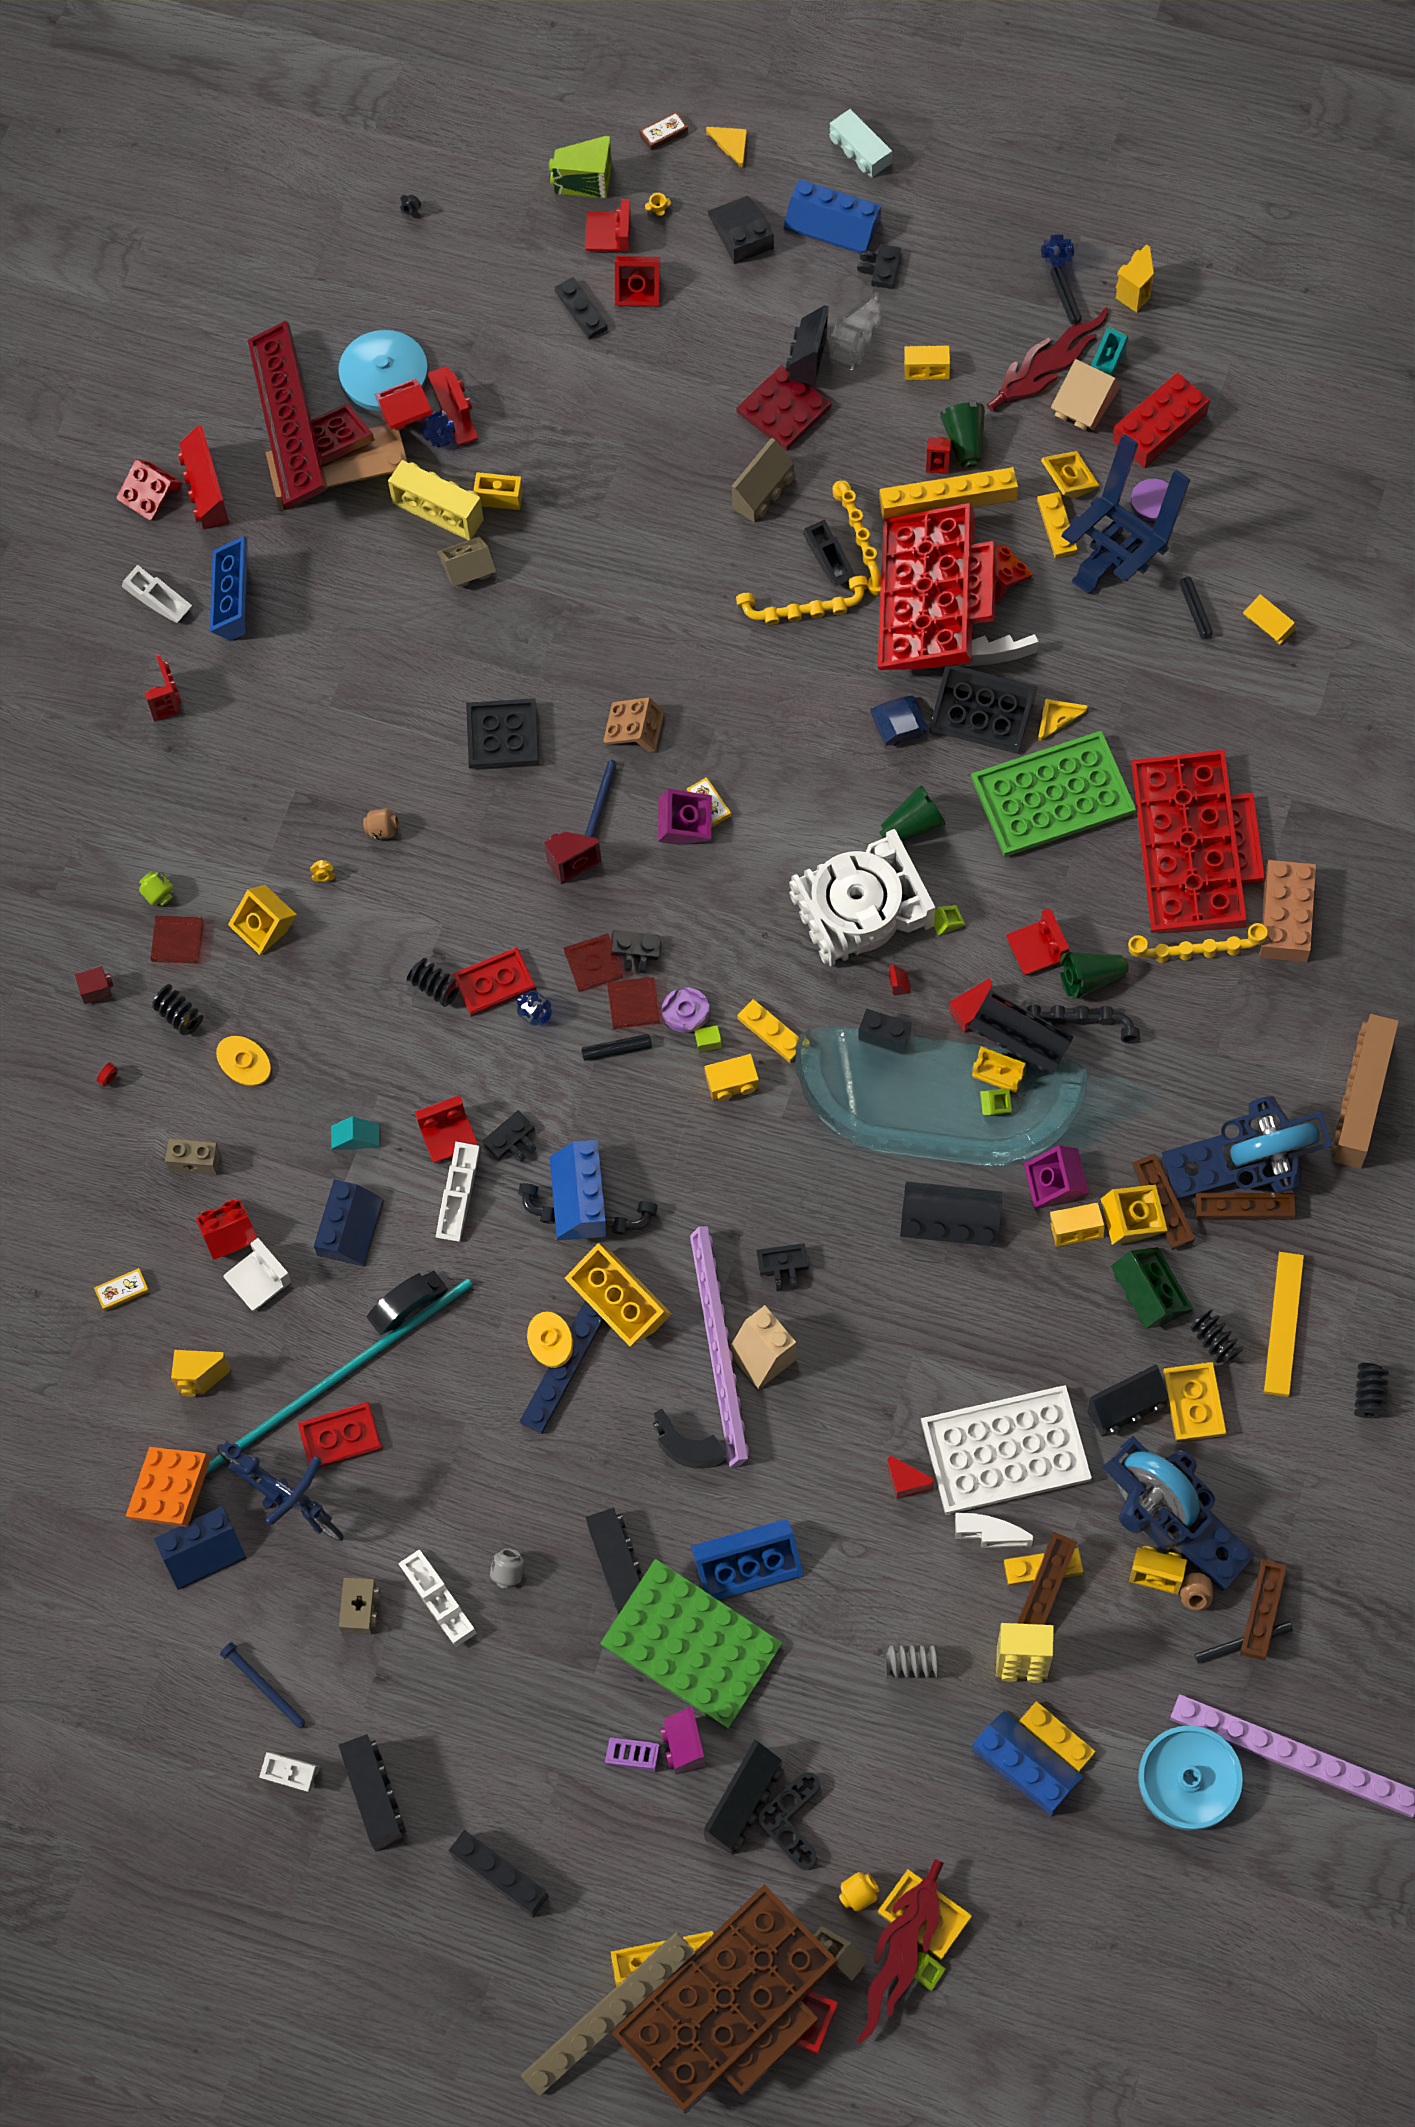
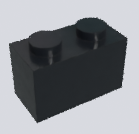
[858,1008,912,1055]

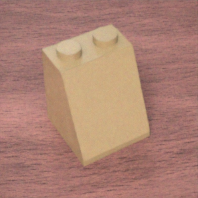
[1051,359,1121,431]
[729,1306,796,1390]

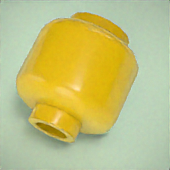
[839,1872,879,1912]

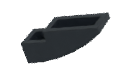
[803,519,856,587]

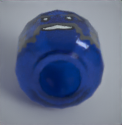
[517,991,552,1026]

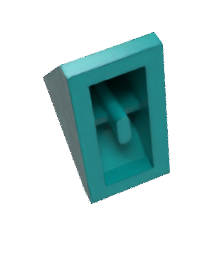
[1091,326,1128,376]
[331,1116,380,1150]

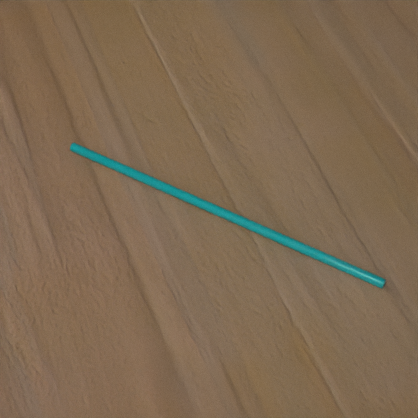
[205,1278,473,1476]

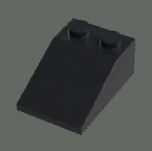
[708,196,774,264]

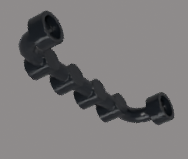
[1027,1005,1140,1044]
[518,1183,658,1235]

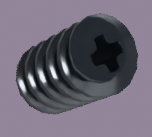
[407,958,459,1007]
[152,984,204,1036]
[1191,1309,1244,1364]
[1354,1363,1389,1418]

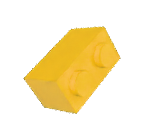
[473,472,523,510]
[704,1054,759,1101]

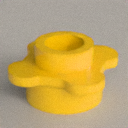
[645,193,671,216]
[310,860,335,882]

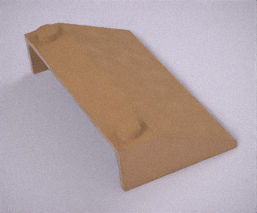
[266,425,407,511]

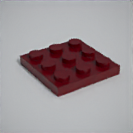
[736,365,831,451]
[311,403,375,466]

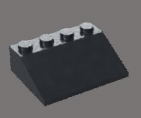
[929,665,1038,754]

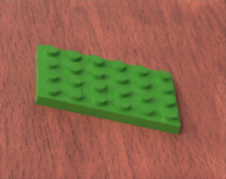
[971,731,1136,857]
[599,1559,782,1729]

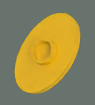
[216,1036,271,1086]
[527,1312,573,1368]

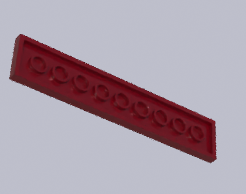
[248,321,327,509]

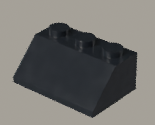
[786,305,829,385]
[1087,1364,1169,1437]

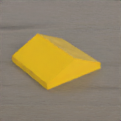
[1041,451,1099,499]

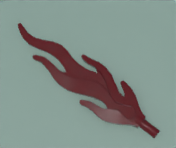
[987,307,1108,411]
[856,1859,944,2043]

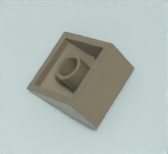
[437,536,496,587]

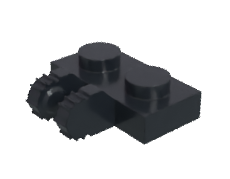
[856,244,901,289]
[611,930,660,974]
[482,1110,536,1163]
[757,1243,809,1291]

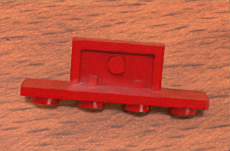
[428,366,478,446]

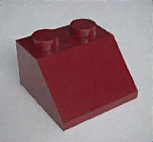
[544,831,602,884]

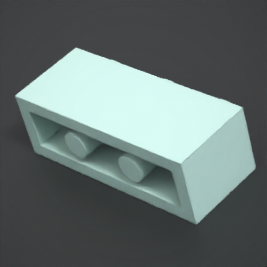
[829,109,892,178]

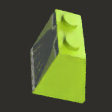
[549,136,612,198]

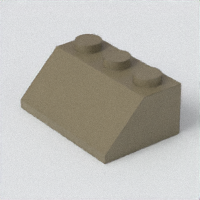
[732,438,795,522]

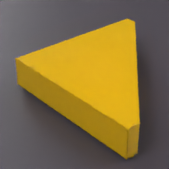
[706,127,747,168]
[1038,699,1088,741]

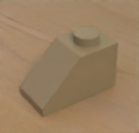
[814,1926,868,1981]

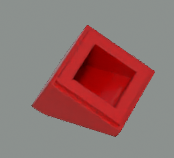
[889,964,911,996]

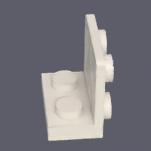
[224,1238,291,1312]

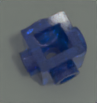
[1041,234,1074,267]
[422,410,456,447]

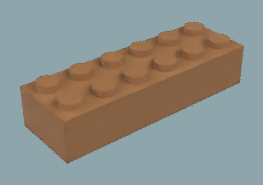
[1330,1014,1398,1169]

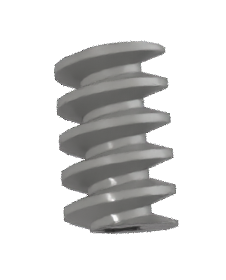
[885,1645,937,1678]

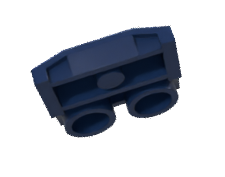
[870,695,930,746]

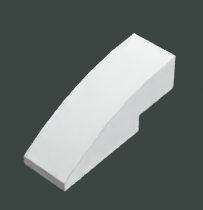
[122,565,192,623]
[955,1513,1033,1548]

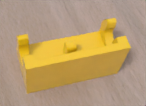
[904,346,950,380]
[1243,594,1295,645]
[972,1046,1026,1094]
[1050,1203,1104,1247]

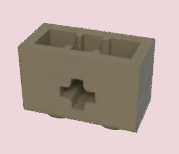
[165,1139,220,1176]
[339,1578,380,1635]

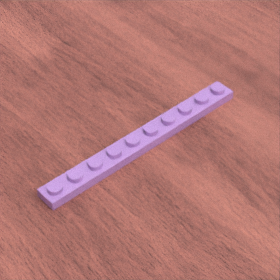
[690,1226,749,1467]
[1169,1694,1415,1818]

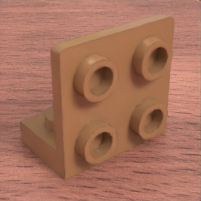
[603,697,665,752]

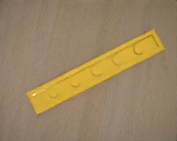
[1263,1252,1304,1397]

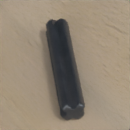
[1050,266,1082,325]
[1180,576,1213,639]
[581,1034,652,1061]

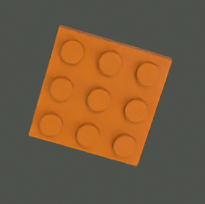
[126,1447,211,1527]

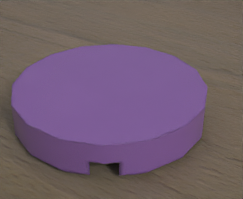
[1131,478,1169,522]
[662,987,709,1033]

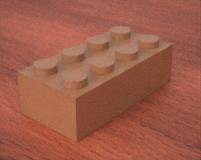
[1259,860,1316,962]

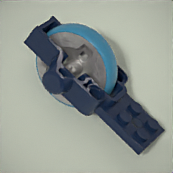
[1162,1096,1333,1199]
[1101,1436,1255,1591]

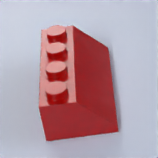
[177,425,229,530]

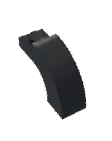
[366,1271,448,1335]
[652,1409,727,1469]

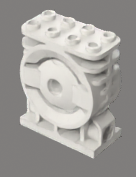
[789,829,935,966]

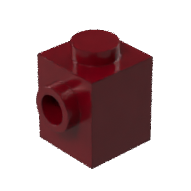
[75,966,114,1004]

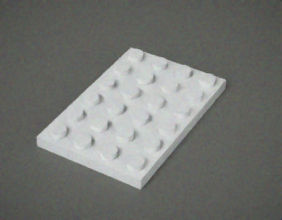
[921,1385,1092,1515]

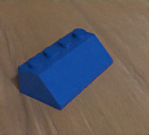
[783,179,881,253]
[210,536,248,641]
[550,1140,606,1241]
[691,1519,803,1600]
[971,1711,1084,1817]

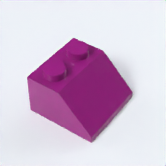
[658,789,712,845]
[1024,1145,1089,1209]
[660,1707,705,1774]

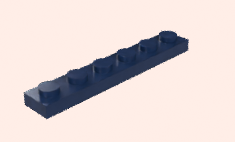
[520,1300,604,1434]

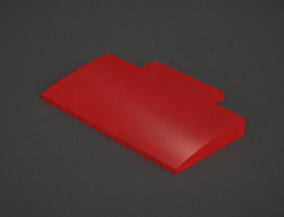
[878,503,996,670]
[1131,749,1265,933]

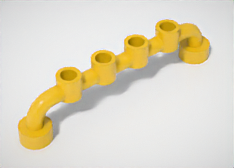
[833,481,881,596]
[736,576,868,625]
[1128,923,1267,963]

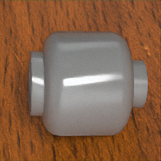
[490,1549,525,1588]

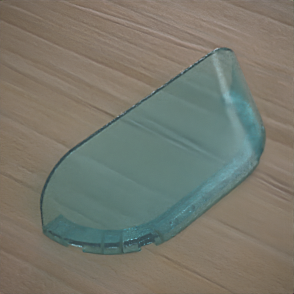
[795,1027,1088,1166]

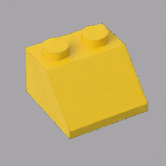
[228,885,297,955]
[1101,1184,1168,1245]
[171,1350,231,1397]
[1129,1546,1187,1595]

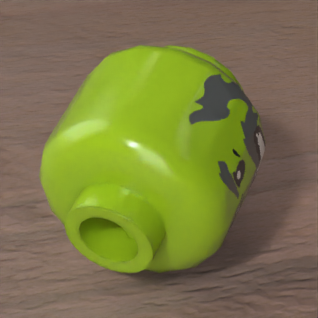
[139,871,174,906]

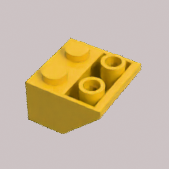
[1116,244,1154,313]

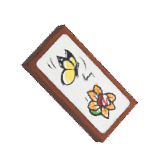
[639,111,688,150]

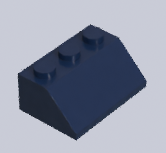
[314,1179,383,1266]
[154,1506,247,1590]

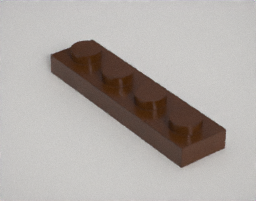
[1132,1154,1195,1250]
[1195,1193,1295,1219]
[1016,1532,1078,1625]
[1240,1560,1287,1661]

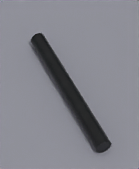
[1194,1621,1293,1663]

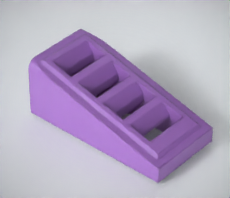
[605,1738,660,1772]

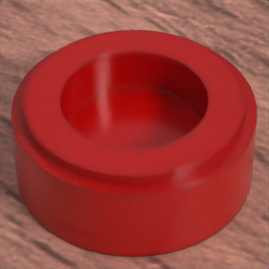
[96,1062,118,1087]

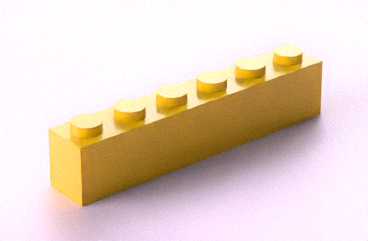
[879,467,1018,519]

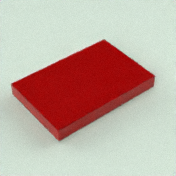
[452,947,536,1017]
[297,1401,382,1468]

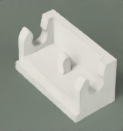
[259,1752,320,1792]

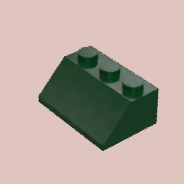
[1111,1247,1194,1329]

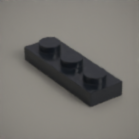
[555,277,608,339]

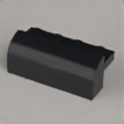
[968,990,1074,1075]
[900,1182,1003,1247]

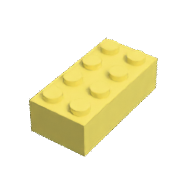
[388,460,484,540]
[996,1623,1053,1683]

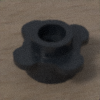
[400,195,421,218]

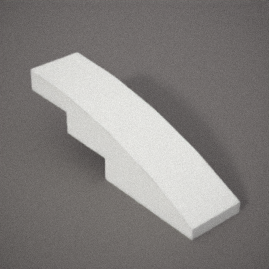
[957,634,1038,667]
[436,1142,481,1242]
[398,1550,477,1647]

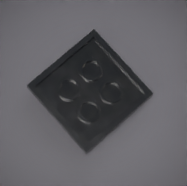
[466,698,539,769]

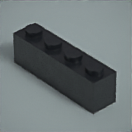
[586,1507,642,1615]
[448,1830,549,1917]

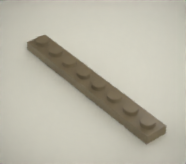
[521,1931,695,2096]

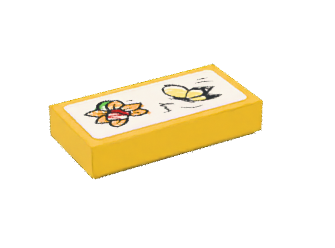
[687,777,731,828]
[94,1268,149,1311]

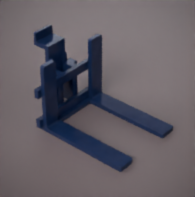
[1061,434,1190,594]

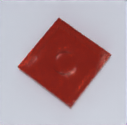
[150,915,203,964]
[563,933,623,992]
[607,977,660,1029]

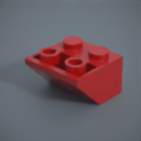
[374,379,433,430]
[195,1199,257,1260]

